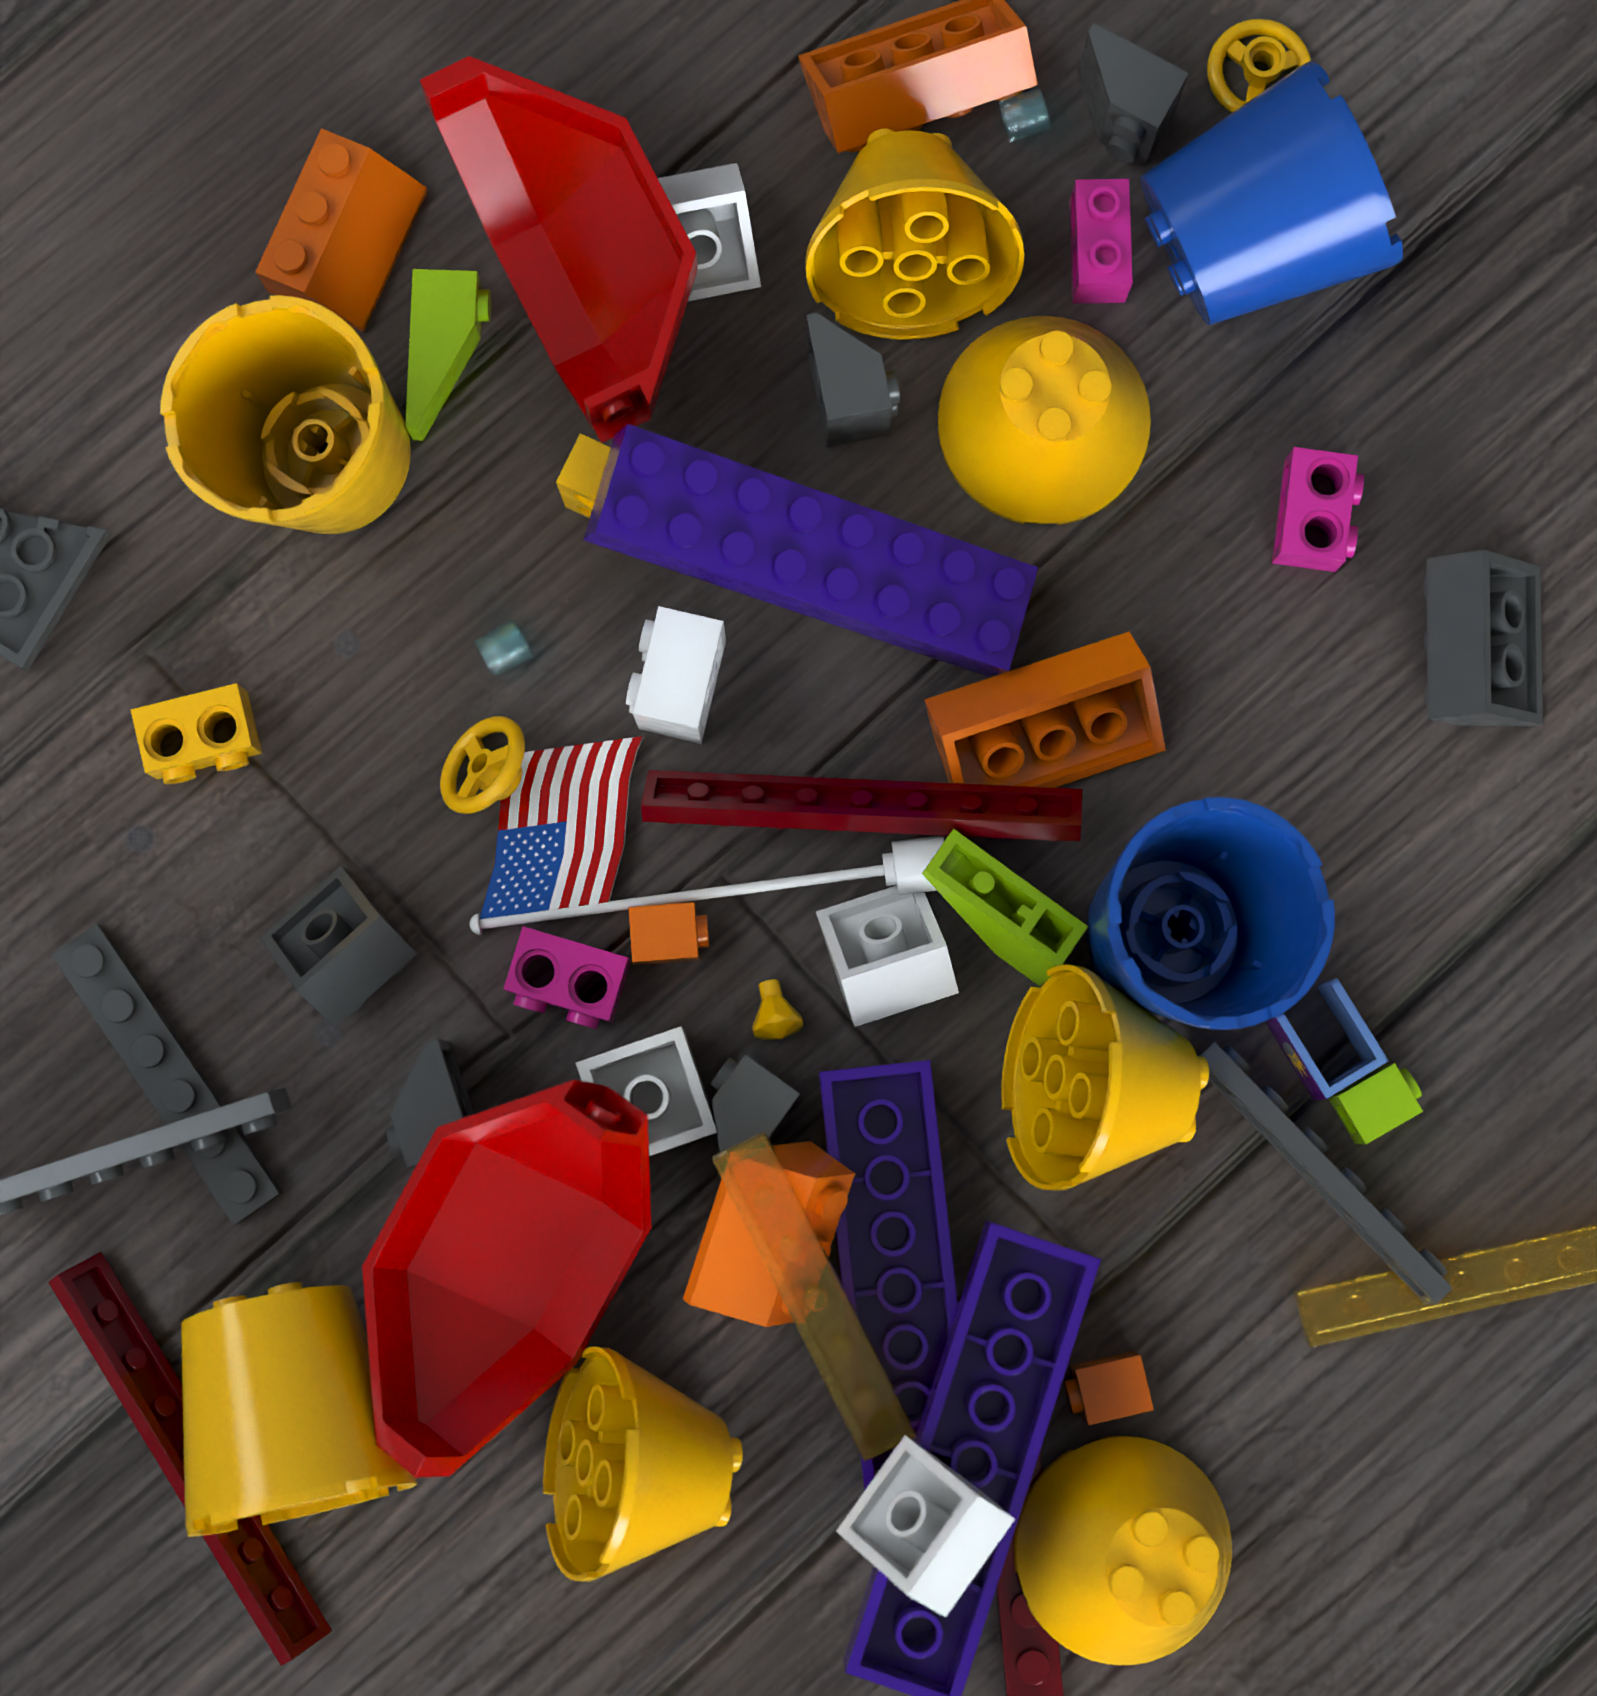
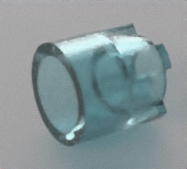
[999,88,1051,142]
[475,619,534,676]

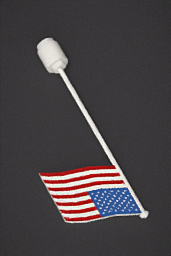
[470,736,945,935]

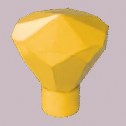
[752,979,804,1040]

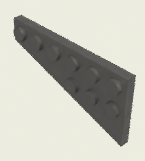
[0,508,111,672]

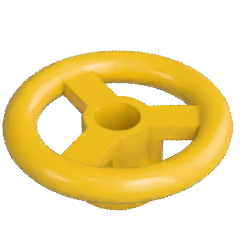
[1207,19,1311,113]
[440,716,525,814]

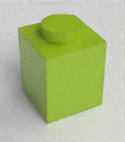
[1328,1063,1423,1145]

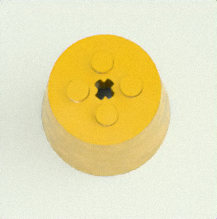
[160,295,411,534]
[181,1282,417,1537]

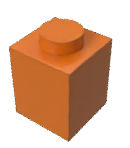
[628,902,709,965]
[1064,1351,1154,1426]

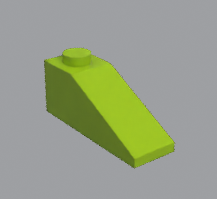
[405,269,492,441]
[922,829,1088,986]

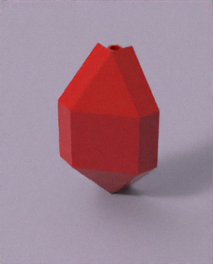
[420,56,697,443]
[362,1080,651,1477]

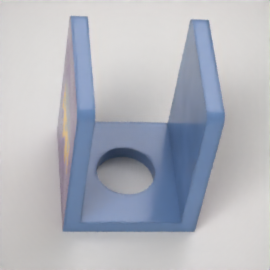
[1264,978,1389,1100]

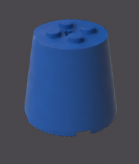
[1140,61,1403,325]
[1086,797,1335,1030]

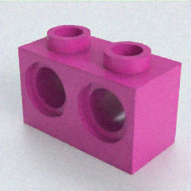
[1069,179,1133,304]
[1272,447,1364,572]
[503,926,631,1030]

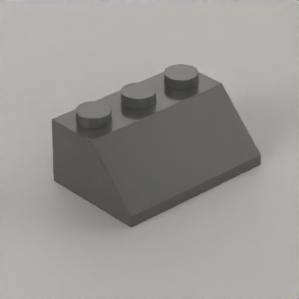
[1423,549,1543,726]

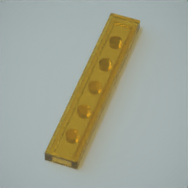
[713,1131,916,1462]
[1295,1223,1597,1347]

